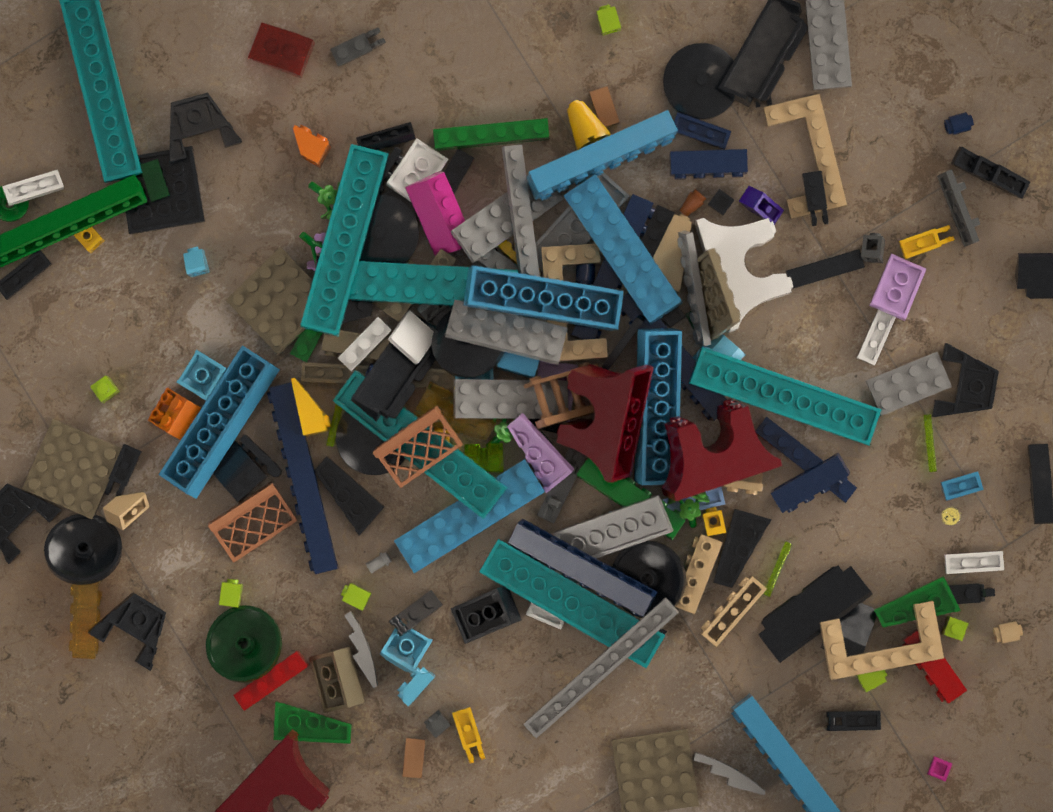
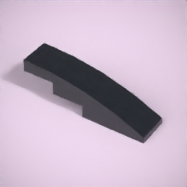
[951,147,1030,199]
[1028,444,1053,524]

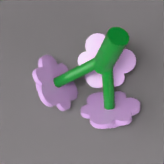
[299,232,326,271]

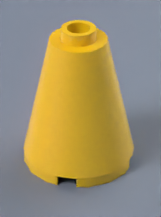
[567,100,611,150]

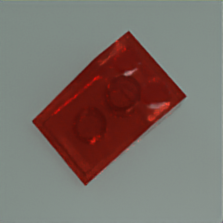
[248,22,315,78]

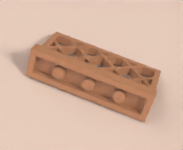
[372,405,463,488]
[208,481,298,563]

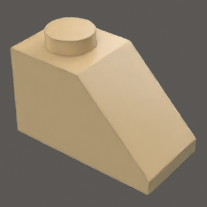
[103,492,149,530]

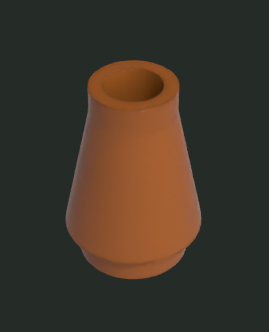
[679,189,707,217]

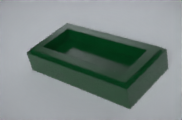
[140,159,170,202]

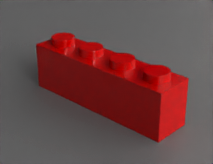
[902,628,967,704]
[233,650,309,711]

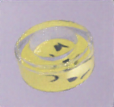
[941,507,961,526]

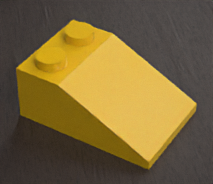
[291,378,331,436]

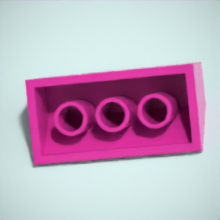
[405,171,465,256]

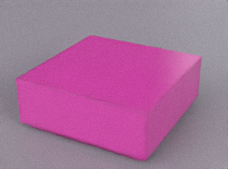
[927,756,952,782]

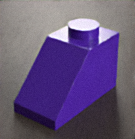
[739,186,784,225]

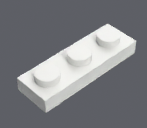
[2,170,64,206]
[857,310,896,366]
[338,317,392,372]
[944,551,1004,574]

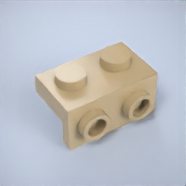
[722,473,763,495]

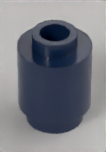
[944,112,974,135]
[575,264,595,286]

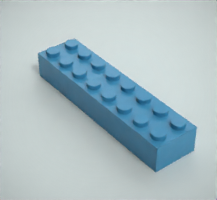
[527,110,678,201]
[563,174,682,325]
[463,266,624,331]
[634,328,682,485]
[159,345,280,499]
[394,459,545,573]
[731,693,840,812]

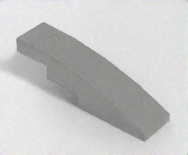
[344,611,378,688]
[693,752,766,795]

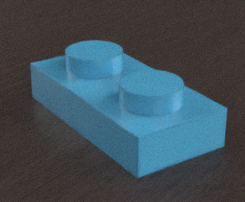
[940,471,984,501]

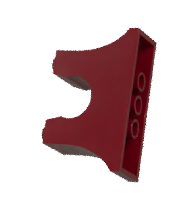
[556,364,653,483]
[661,399,782,501]
[214,729,330,812]

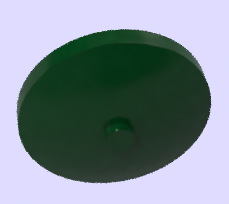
[206,605,282,683]

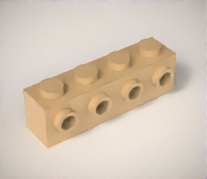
[676,534,723,614]
[700,576,767,647]

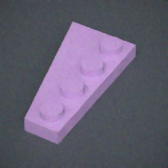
[507,413,574,493]

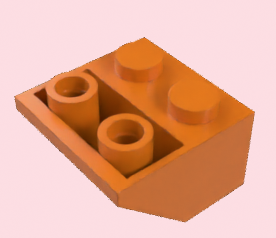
[293,125,331,168]
[148,387,201,440]

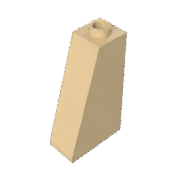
[653,214,692,295]

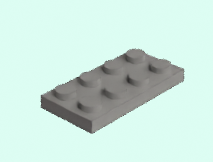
[866,352,952,416]

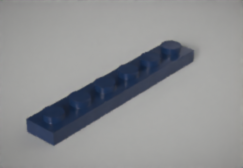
[755,417,857,503]

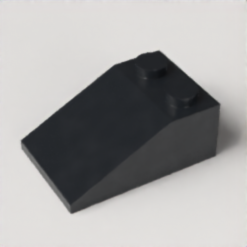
[213,440,268,502]
[450,586,522,644]
[820,603,877,656]

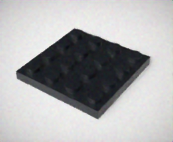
[120,146,205,235]

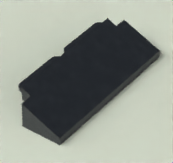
[719,0,808,107]
[1015,253,1053,299]
[351,315,436,422]
[758,566,873,663]

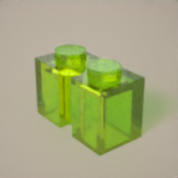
[465,443,504,473]

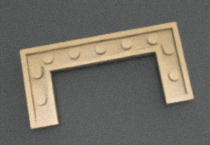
[763,94,847,219]
[541,244,608,362]
[819,601,944,680]

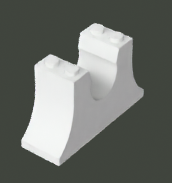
[694,218,793,333]

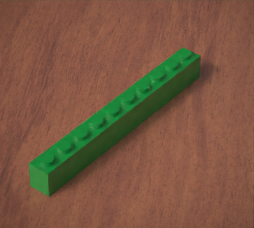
[0,174,147,268]

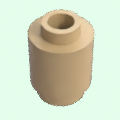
[993,621,1023,644]

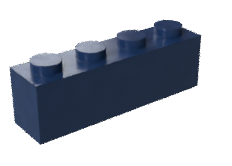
[669,149,748,180]
[771,453,850,513]

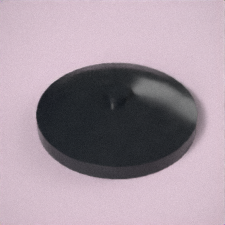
[663,43,735,120]
[359,195,419,264]
[432,310,505,378]
[336,412,406,475]
[44,514,122,585]
[612,541,686,618]

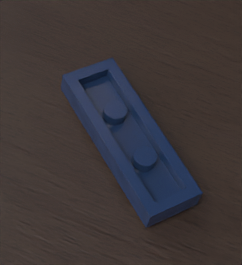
[674,112,731,150]

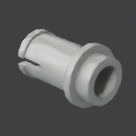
[366,552,392,573]

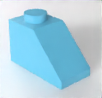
[183,247,210,277]

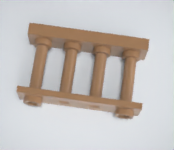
[524,362,598,429]

